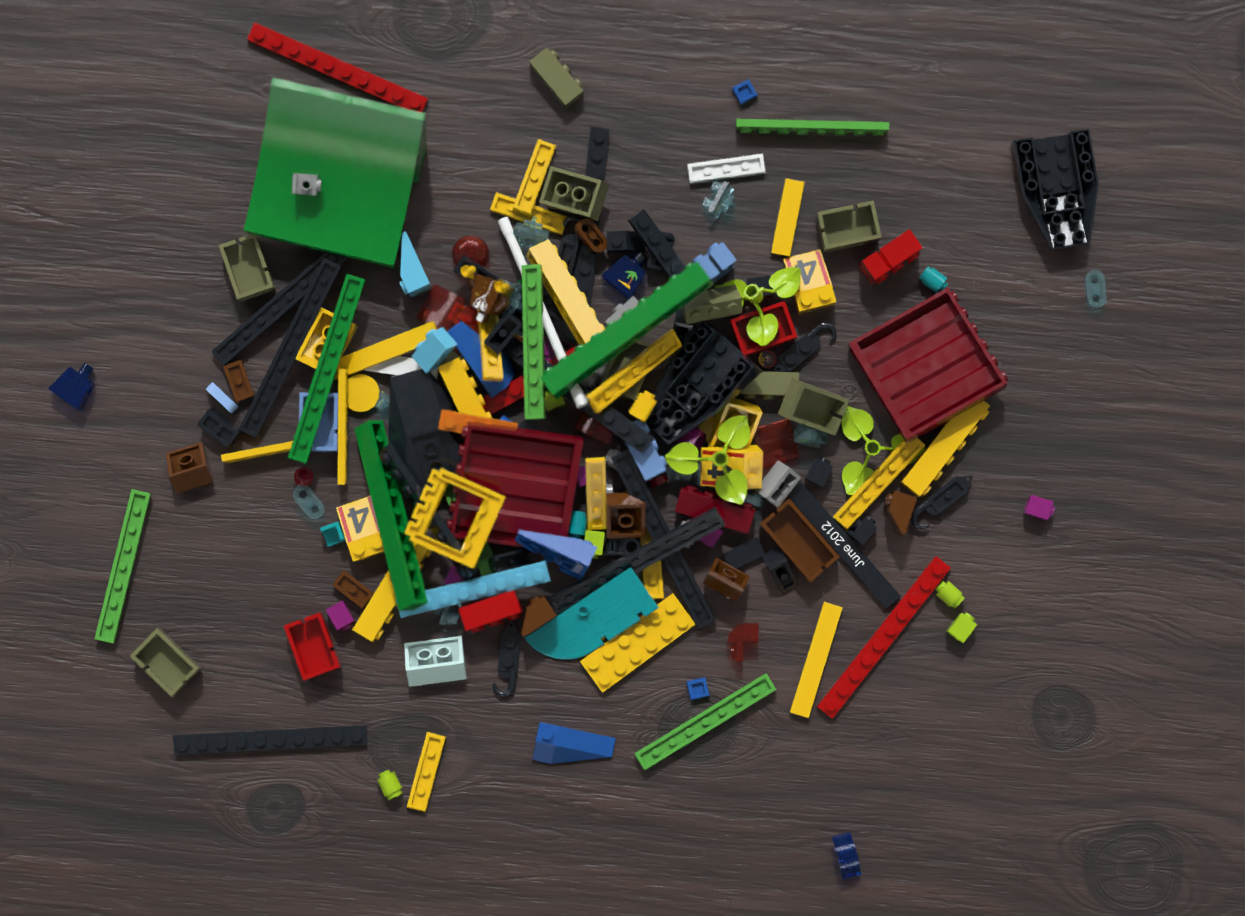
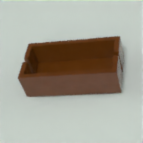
[759,499,839,583]

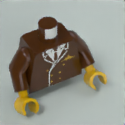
[460,265,514,323]

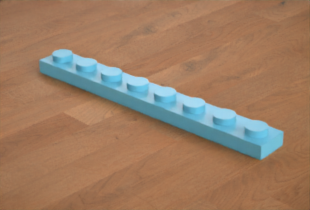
[396,561,550,618]

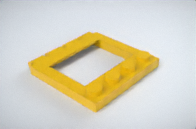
[404,468,506,568]

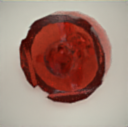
[452,235,490,267]

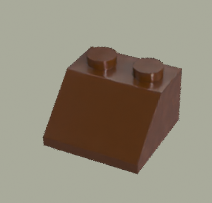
[166,442,213,494]
[884,491,917,536]
[606,493,645,538]
[703,558,750,601]
[522,595,557,637]

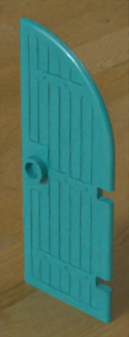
[525,567,659,660]

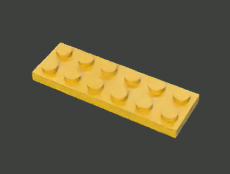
[580,593,695,693]

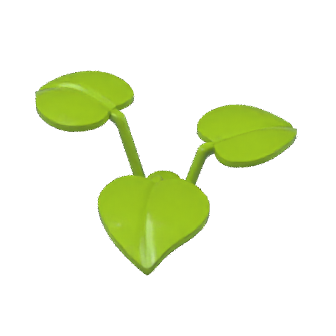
[715,267,801,346]
[842,406,925,495]
[665,415,750,504]

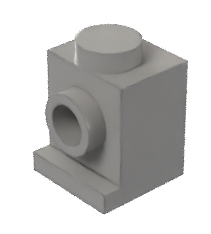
[292,173,322,195]

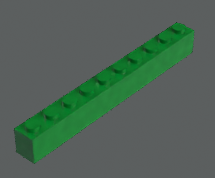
[540,261,713,399]
[354,420,428,611]

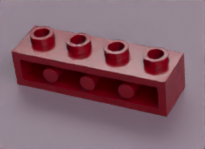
[675,485,756,534]

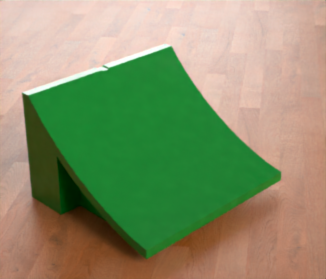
[244,78,427,268]

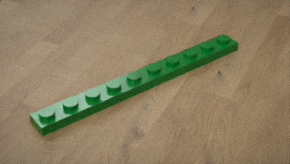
[288,274,366,464]

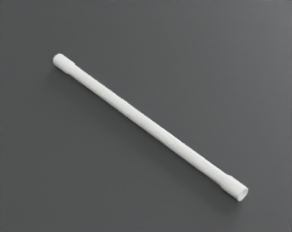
[498,217,588,409]

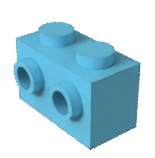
[411,327,457,373]

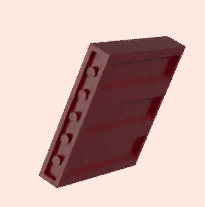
[848,288,1008,444]
[447,421,583,548]

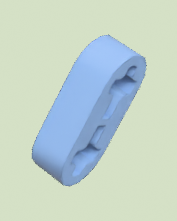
[206,382,238,414]

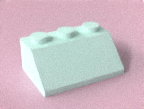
[404,636,467,687]

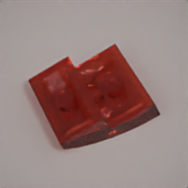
[416,284,466,331]
[754,419,800,469]

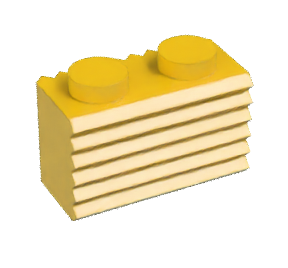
[629,391,657,422]

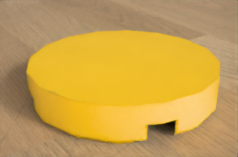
[348,374,380,412]

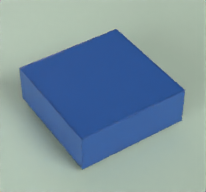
[732,79,758,105]
[686,677,710,700]

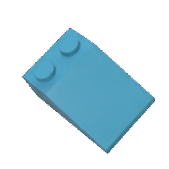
[399,231,432,298]

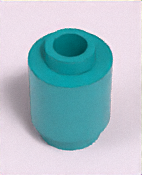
[919,266,948,293]
[568,511,587,539]

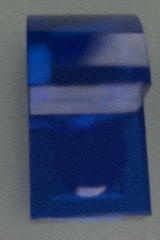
[832,832,861,880]

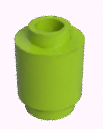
[935,581,965,609]
[377,770,402,800]

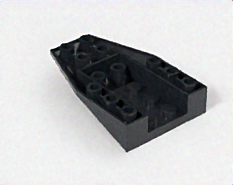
[1011,129,1099,250]
[645,321,763,445]
[388,368,464,496]

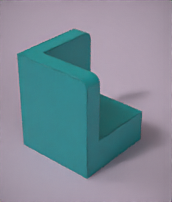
[320,521,346,547]

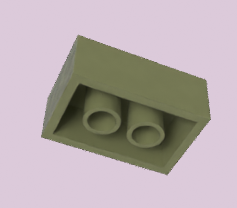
[539,166,609,221]

